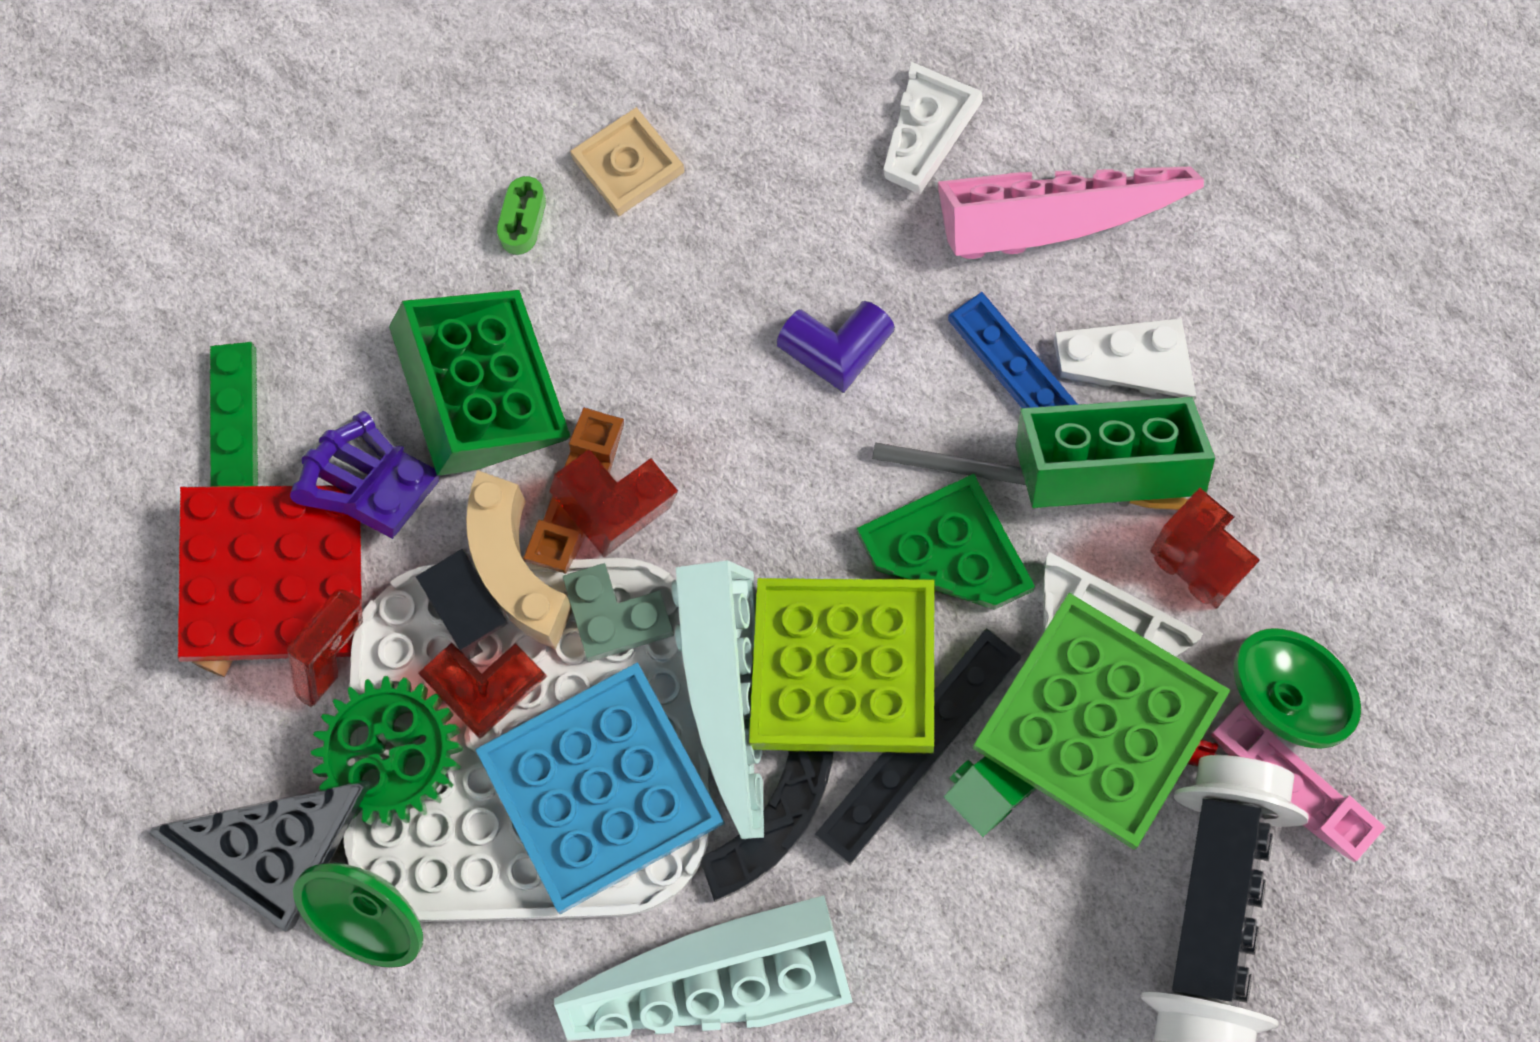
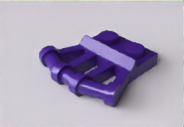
[290,411,440,539]

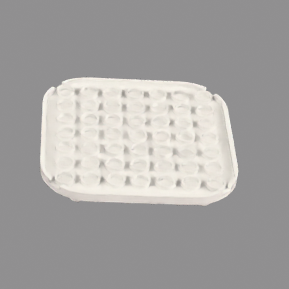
[344,558,710,922]

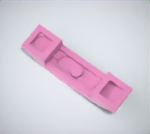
[1211,700,1386,862]

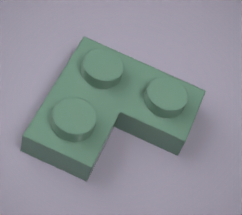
[563,563,674,662]

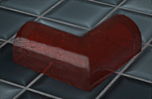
[287,589,363,707]
[418,642,547,739]

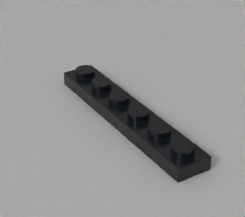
[815,628,1022,866]

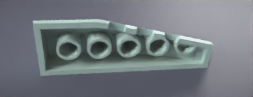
[672,560,764,839]
[554,896,852,1040]

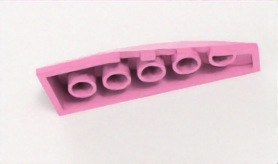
[938,166,1204,259]

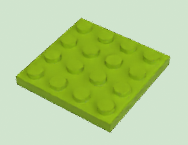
[749,578,934,753]

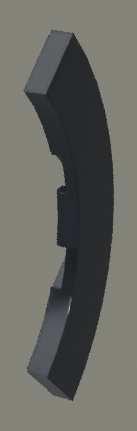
[701,751,834,902]

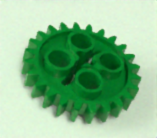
[311,676,463,827]

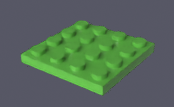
[972,593,1230,850]

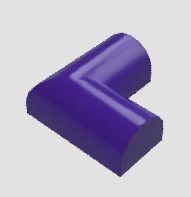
[777,301,895,393]

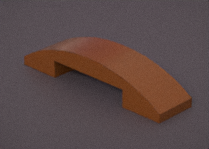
[523,407,624,574]

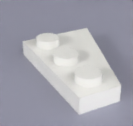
[883,62,983,194]
[1054,318,1196,401]

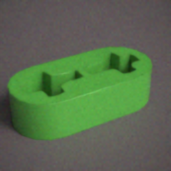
[497,176,546,255]

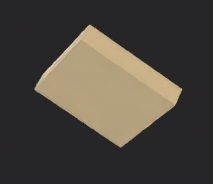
[570,107,685,217]

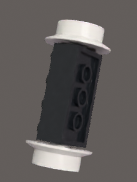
[1141,755,1309,1042]

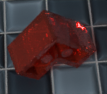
[549,449,679,558]
[1150,488,1260,609]

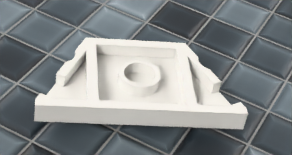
[1043,552,1203,657]

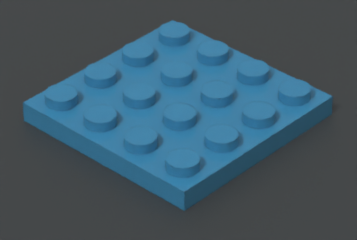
[475,662,725,914]

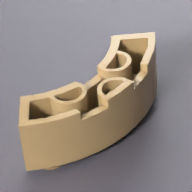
[466,470,572,650]

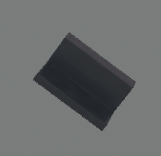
[416,549,509,661]

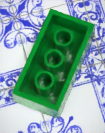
[1015,397,1215,508]

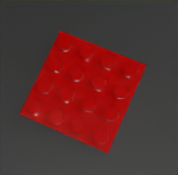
[178,485,362,662]

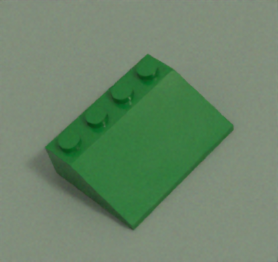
[389,290,570,476]

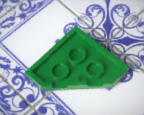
[856,474,1035,610]

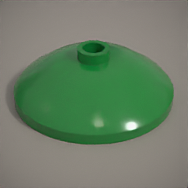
[1233,628,1361,749]
[293,863,423,968]

